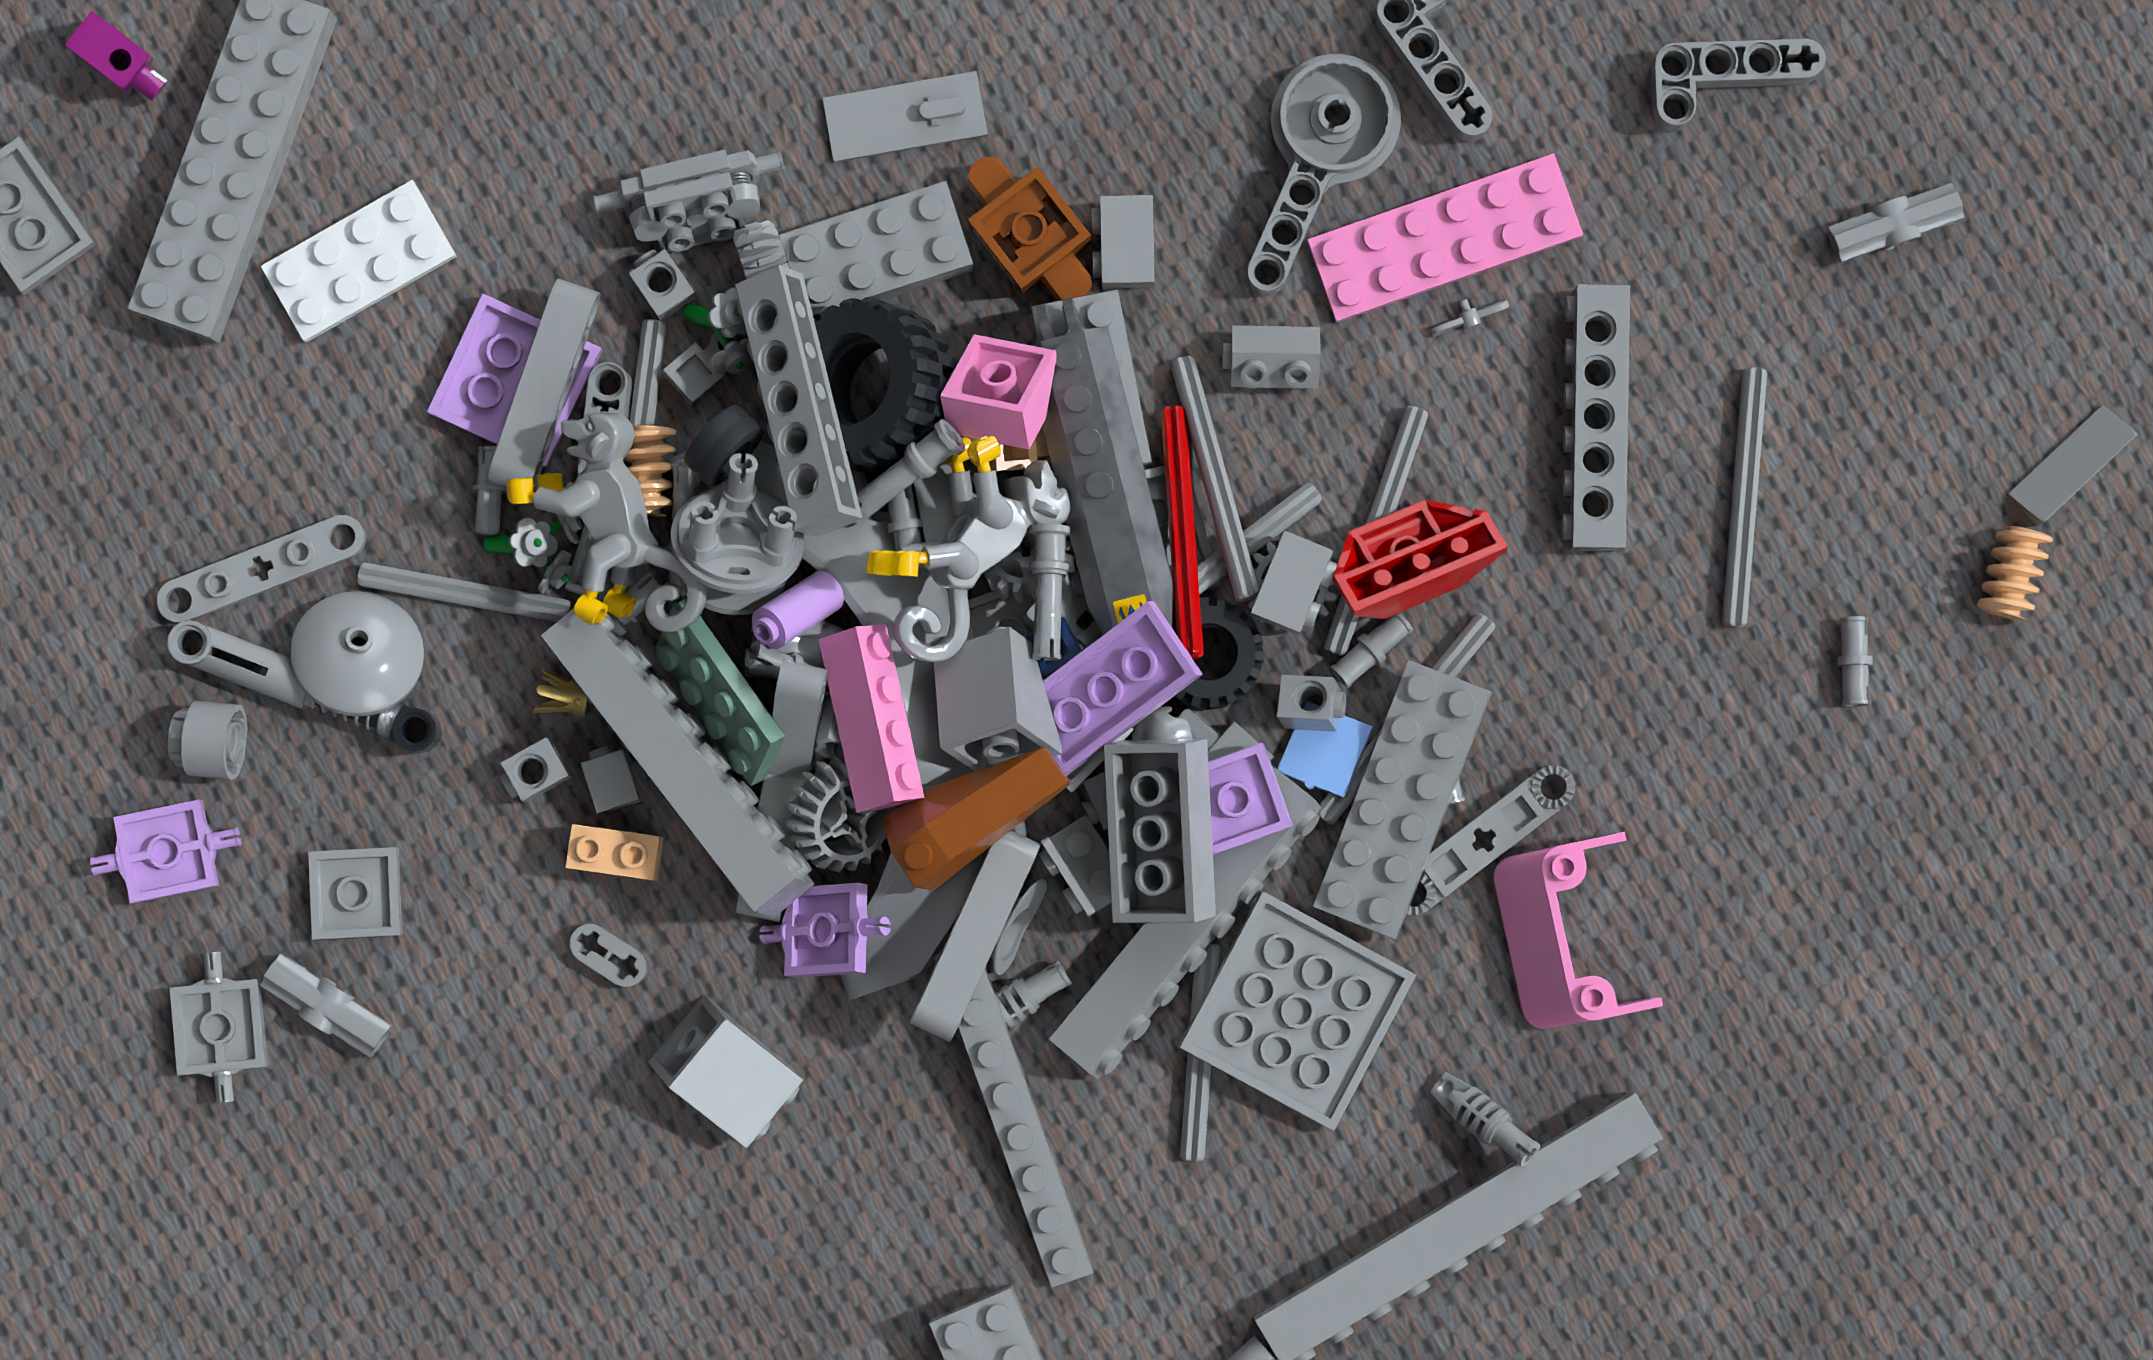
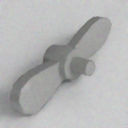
[1430,299,1509,337]

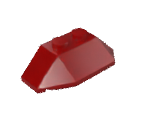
[1332,500,1508,619]

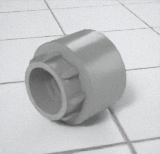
[168,701,248,780]

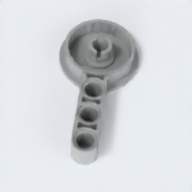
[1246,54,1401,297]

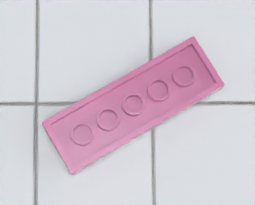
[1307,153,1583,323]

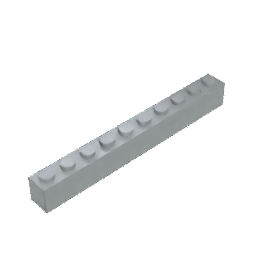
[1254,1092,1663,1360]

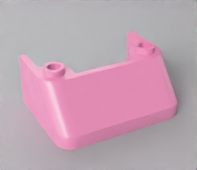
[1493,832,1663,1029]

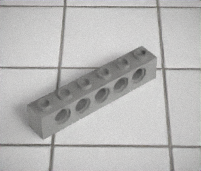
[735,265,863,537]
[1561,284,1630,551]

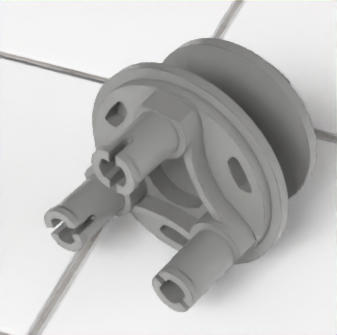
[670,453,804,615]

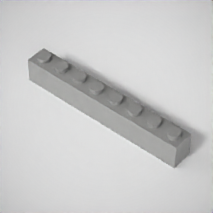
[1049,767,1322,1079]

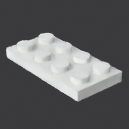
[261,180,457,343]

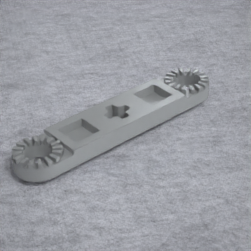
[157,515,366,623]
[1406,765,1575,916]

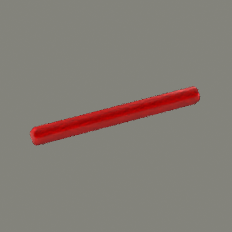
[1161,405,1204,659]

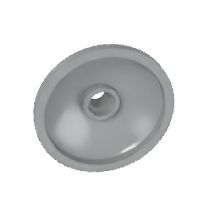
[291,591,424,716]

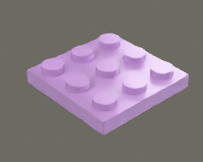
[427,293,603,468]

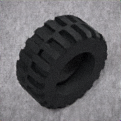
[793,297,955,473]

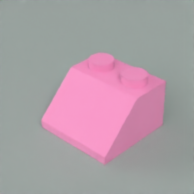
[940,334,1057,449]

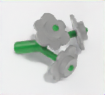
[683,287,777,375]
[484,514,582,593]

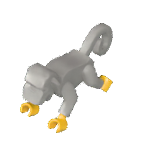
[507,411,707,632]
[867,436,1070,662]

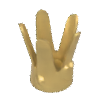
[533,668,593,717]

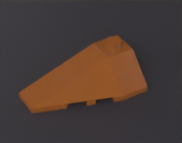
[883,747,1071,891]

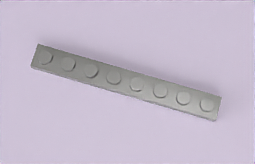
[933,952,1094,1287]

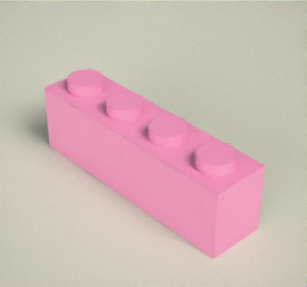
[818,624,924,813]

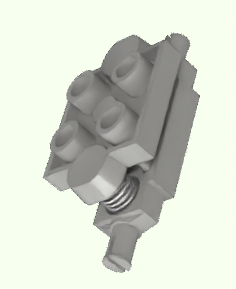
[593,149,785,252]

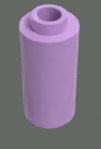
[752,571,844,649]

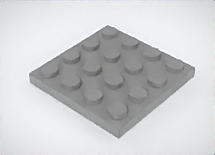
[1178,891,1416,1131]

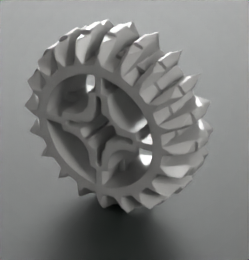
[784,755,899,873]

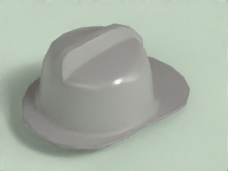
[990,878,1047,975]

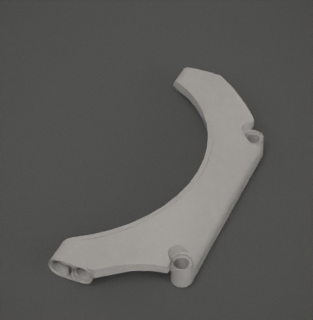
[667,440,1029,1001]

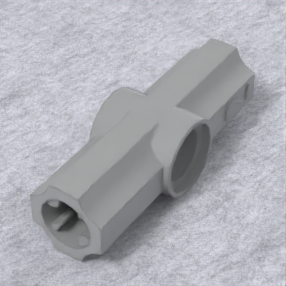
[1826,183,1965,264]
[260,954,393,1057]

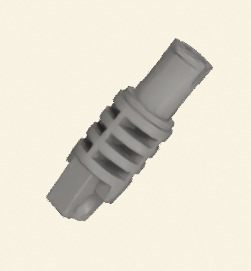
[957,960,1072,1037]
[1430,1072,1540,1167]

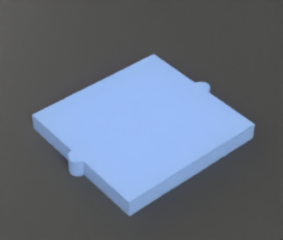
[1278,701,1374,798]

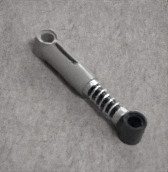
[167,620,442,753]

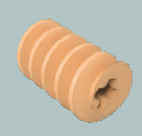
[623,425,676,517]
[1977,526,2053,622]

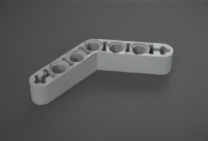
[736,660,828,922]

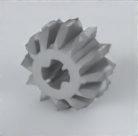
[733,220,789,280]

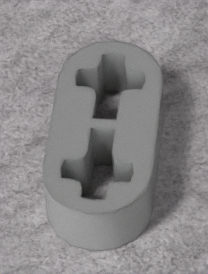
[570,924,648,987]

